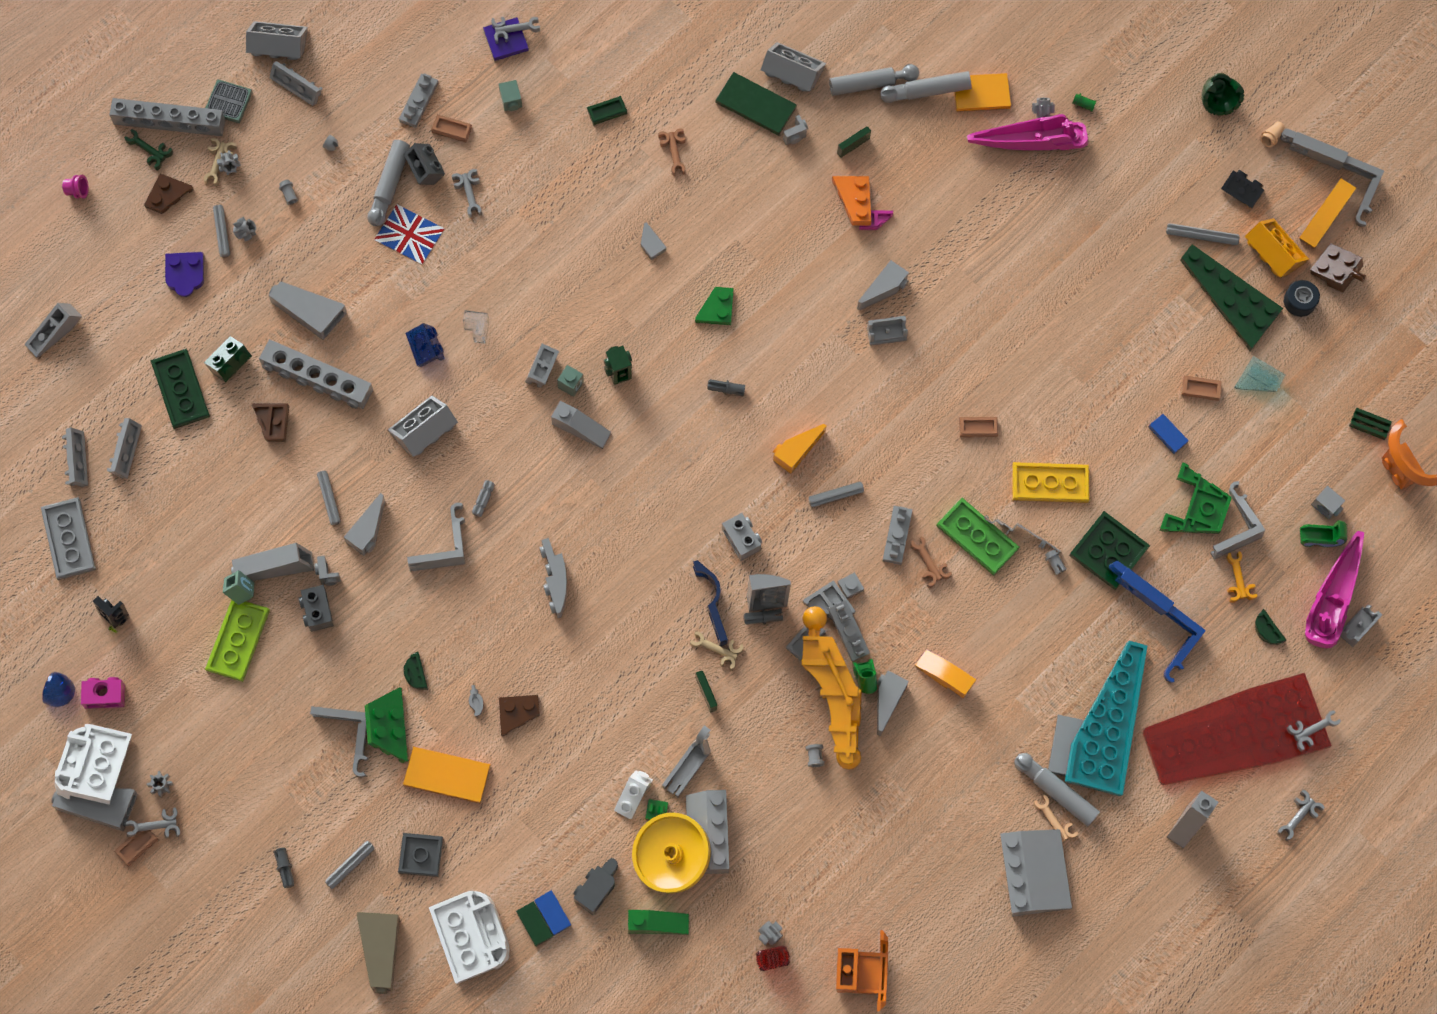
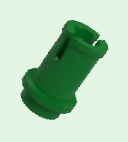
[1072,93,1096,112]

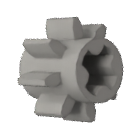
[1032,97,1055,118]
[216,150,241,175]
[233,217,256,242]
[147,771,173,797]
[758,921,783,946]

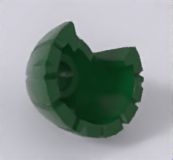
[1201,73,1245,116]

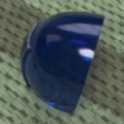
[42,671,75,707]

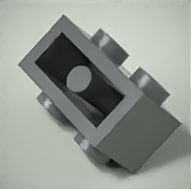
[404,143,445,185]
[298,585,334,632]

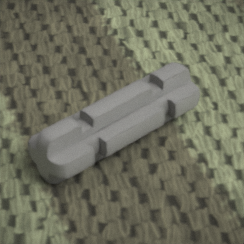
[472,480,494,517]

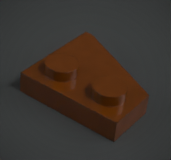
[144,173,194,214]
[252,403,290,442]

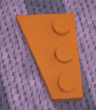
[832,176,871,226]

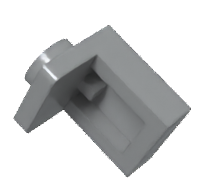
[783,115,808,145]
[314,556,341,586]

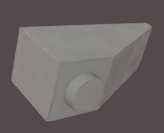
[857,260,909,310]
[25,303,82,357]
[551,401,611,449]
[344,493,385,556]
[877,671,909,736]

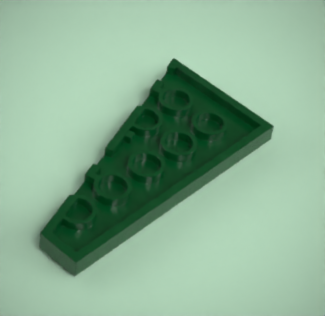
[1180,244,1283,351]

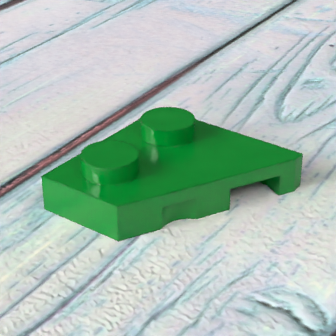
[695,287,734,325]

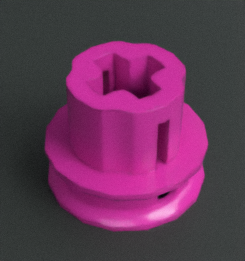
[62,174,89,199]

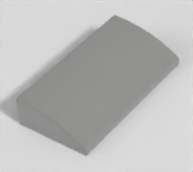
[747,574,791,612]

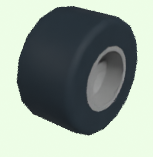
[1283,280,1320,317]

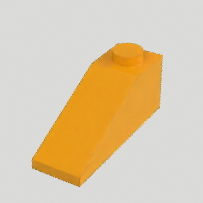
[773,424,827,474]

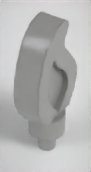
[468,685,483,717]

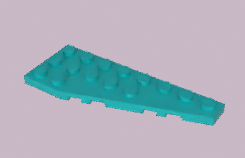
[1065,641,1148,796]

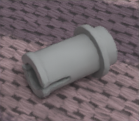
[279,180,298,205]
[1045,549,1067,575]

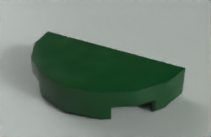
[1255,609,1287,645]
[404,652,428,690]

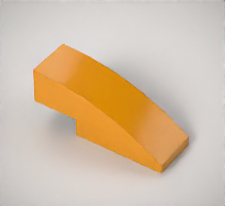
[915,650,976,698]

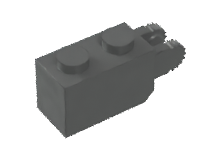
[573,858,618,915]

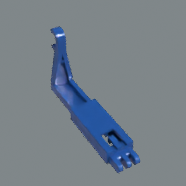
[1109,561,1206,683]

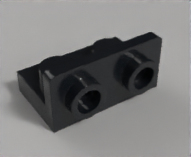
[1221,170,1265,208]
[93,596,129,628]

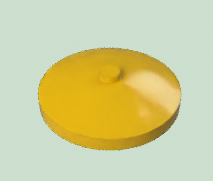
[632,813,711,894]

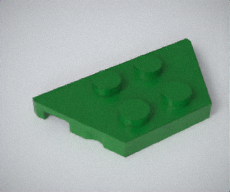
[365,687,408,763]

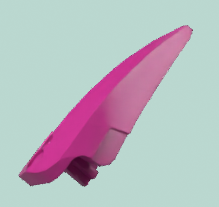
[967,114,1089,150]
[1305,531,1364,649]

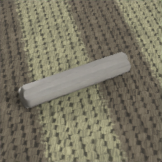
[213,205,230,257]
[317,471,341,525]
[809,482,864,507]
[325,841,374,889]

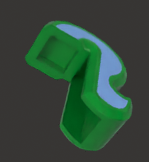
[1300,520,1348,548]

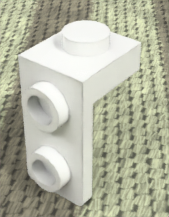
[614,771,653,819]

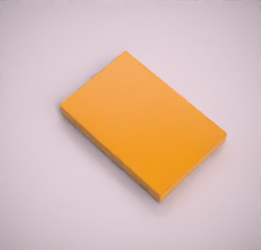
[954,73,1011,111]

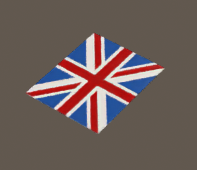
[374,204,445,264]

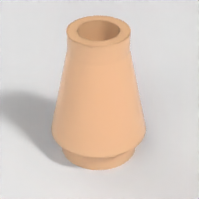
[1260,122,1285,147]

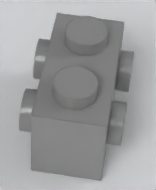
[722,513,762,561]

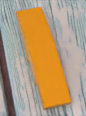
[1299,178,1356,248]

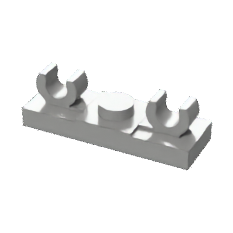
[269,61,322,106]
[399,74,438,128]
[107,418,142,479]
[62,427,88,487]
[882,506,913,565]
[827,600,870,661]

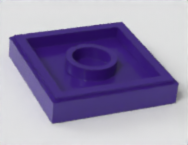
[483,17,529,61]

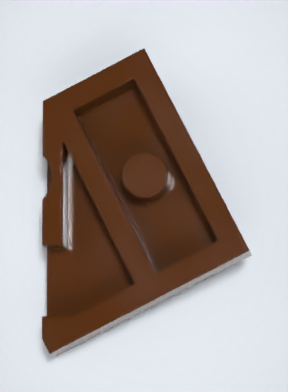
[499,695,540,736]

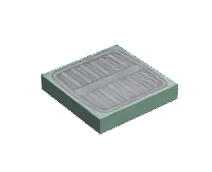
[205,79,253,124]

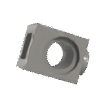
[1311,486,1345,519]

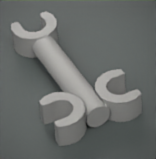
[491,17,540,44]
[452,169,482,218]
[1287,711,1341,752]
[1277,790,1325,841]
[125,808,180,838]

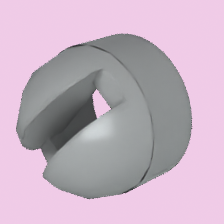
[322,135,338,151]

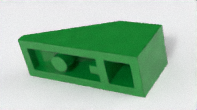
[628,910,689,935]

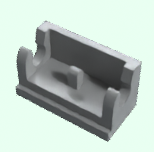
[867,316,908,346]
[525,344,559,388]
[1340,605,1382,647]

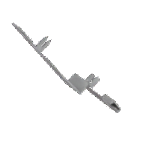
[984,515,1061,552]

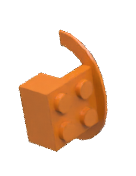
[1382,419,1437,490]
[836,930,888,1011]

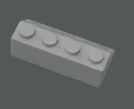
[686,790,729,874]

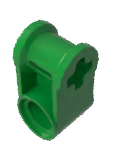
[852,659,877,694]

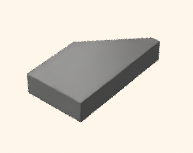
[641,222,667,260]

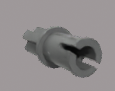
[707,379,745,397]
[744,609,783,625]
[273,847,294,888]

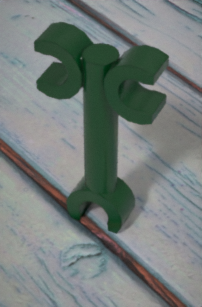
[124,129,173,171]

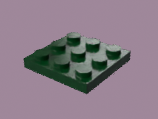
[1069,511,1150,590]

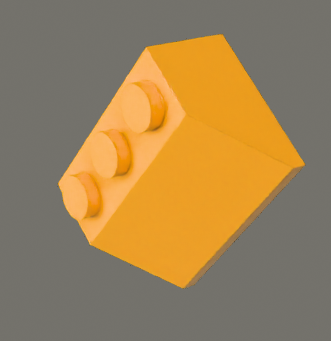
[1244,218,1309,278]

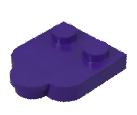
[165,252,204,297]

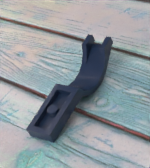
[693,560,728,646]

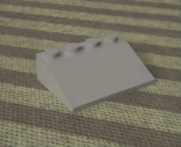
[1000,829,1072,917]

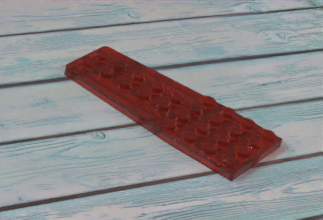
[1143,673,1332,785]

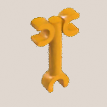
[1226,551,1257,603]

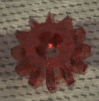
[756,946,790,971]

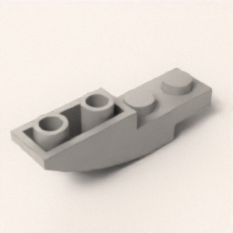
[539,538,567,618]

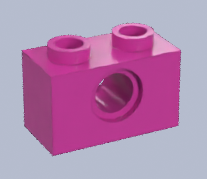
[81,677,125,709]

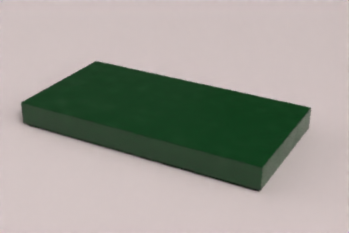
[715,72,797,136]
[150,348,210,429]

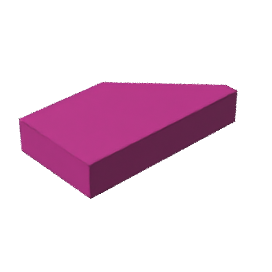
[859,210,893,230]

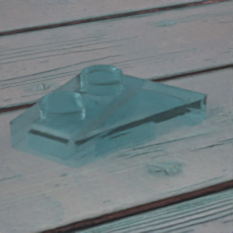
[1234,356,1286,392]

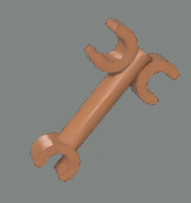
[658,128,685,176]
[911,536,952,588]

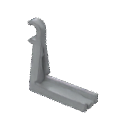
[1210,481,1265,560]
[407,503,465,572]
[310,706,368,777]
[662,725,711,798]

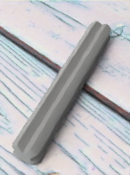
[1166,223,1240,245]

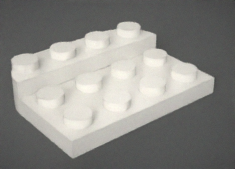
[55,724,132,805]
[429,891,510,984]

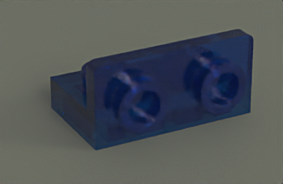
[405,323,445,367]

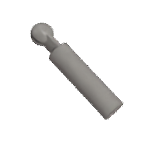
[829,64,919,96]
[880,71,972,103]
[367,140,410,226]
[1014,753,1100,827]

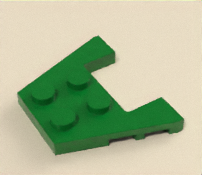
[1159,462,1232,534]

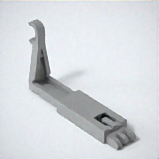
[1280,129,1384,227]

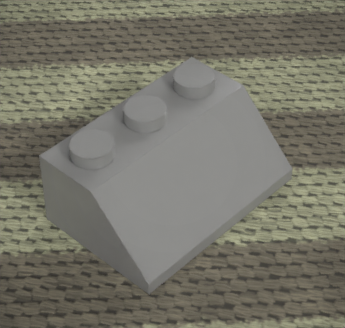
[246,21,308,60]
[761,42,826,92]
[388,396,458,457]

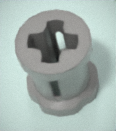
[806,744,825,767]

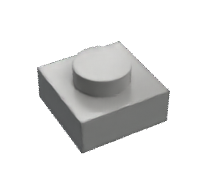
[838,572,864,599]

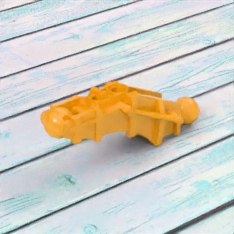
[802,606,862,770]

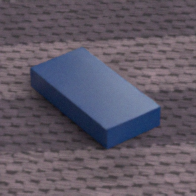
[1148,414,1189,454]
[534,890,572,936]

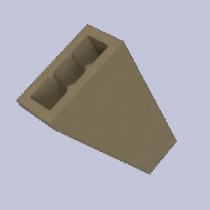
[357,912,400,994]

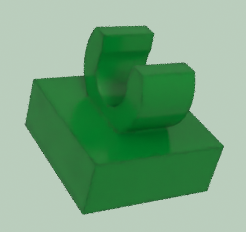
[645,799,668,820]

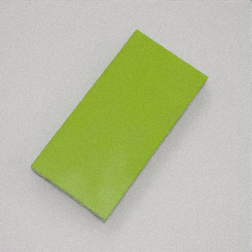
[205,600,270,682]

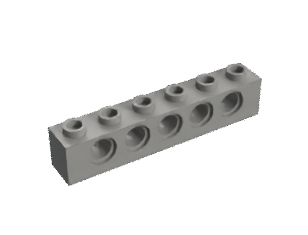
[109,98,225,136]
[259,339,373,409]

